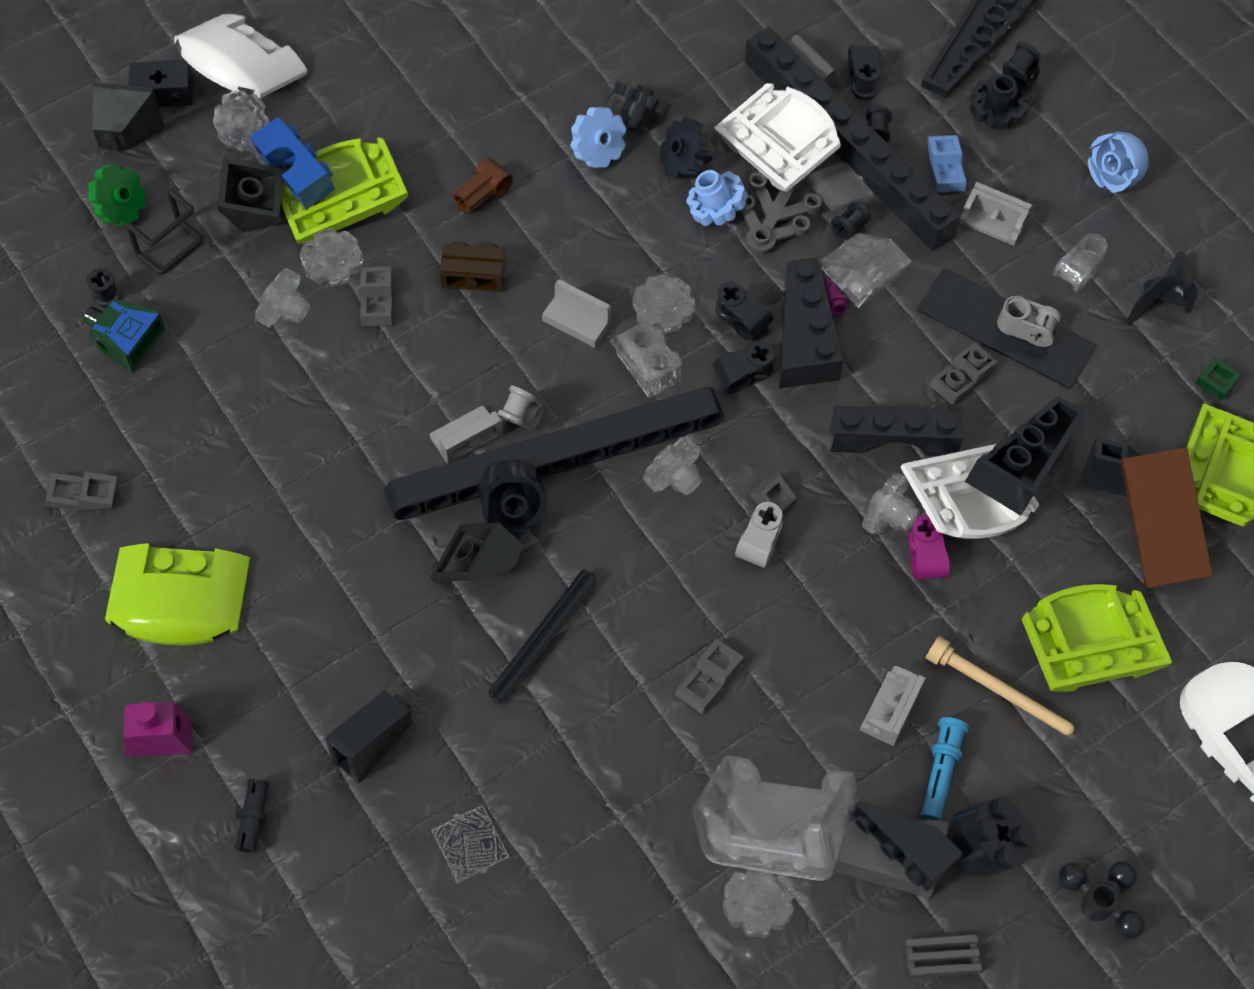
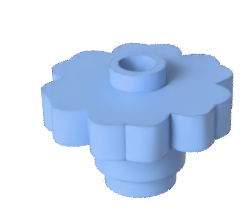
[571,107,626,168]
[687,170,748,226]

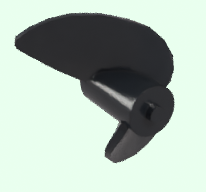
[1127,251,1197,325]

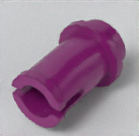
[823,275,848,316]

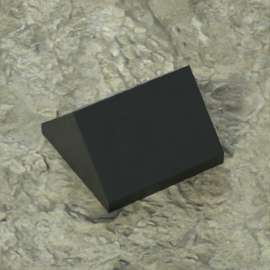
[217,157,283,232]

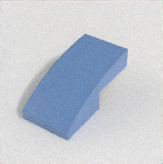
[928,135,966,193]

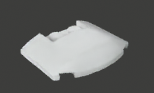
[174,14,308,99]
[714,84,841,192]
[900,444,1039,539]

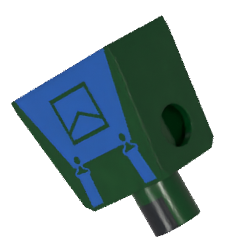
[83,299,165,373]

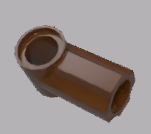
[452,158,514,213]

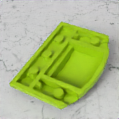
[280,138,409,244]
[1186,403,1254,527]
[105,543,251,646]
[1021,584,1172,692]

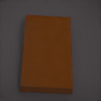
[1120,447,1212,588]

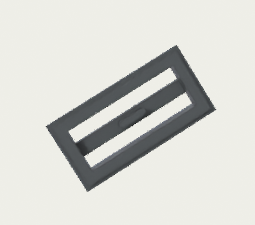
[904,935,982,978]

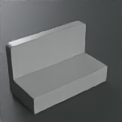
[542,279,611,348]
[430,406,503,463]

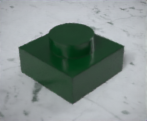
[1195,357,1241,401]

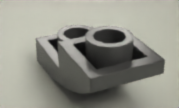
[930,342,998,405]

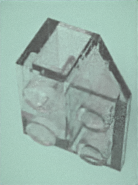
[819,233,912,308]

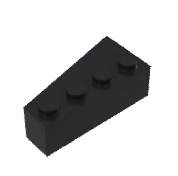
[965,396,1086,516]

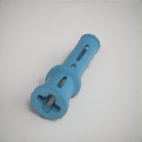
[920,717,969,821]

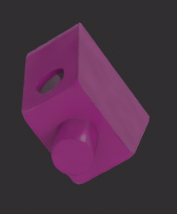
[124,702,193,757]

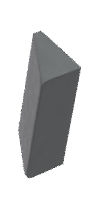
[786,34,839,86]

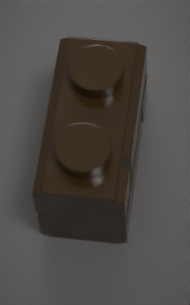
[440,241,506,292]

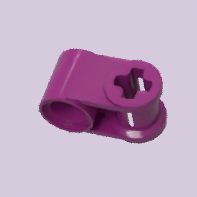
[908,514,950,580]

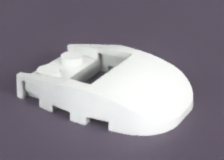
[1180,662,1254,802]

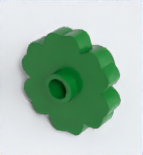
[88,164,146,226]

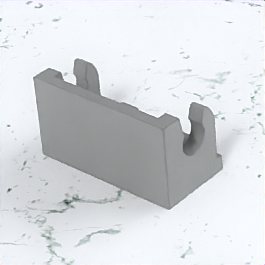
[959,182,1032,246]
[860,666,926,747]

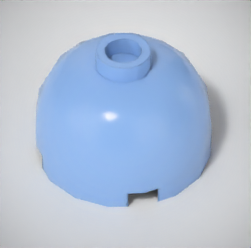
[1088,131,1149,193]

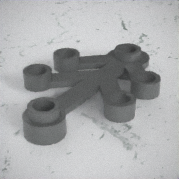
[738,172,822,255]

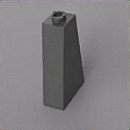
[803,820,949,899]

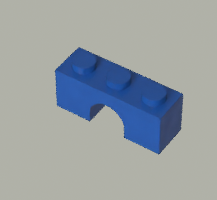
[249,117,335,210]

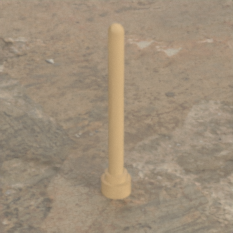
[925,636,1074,735]

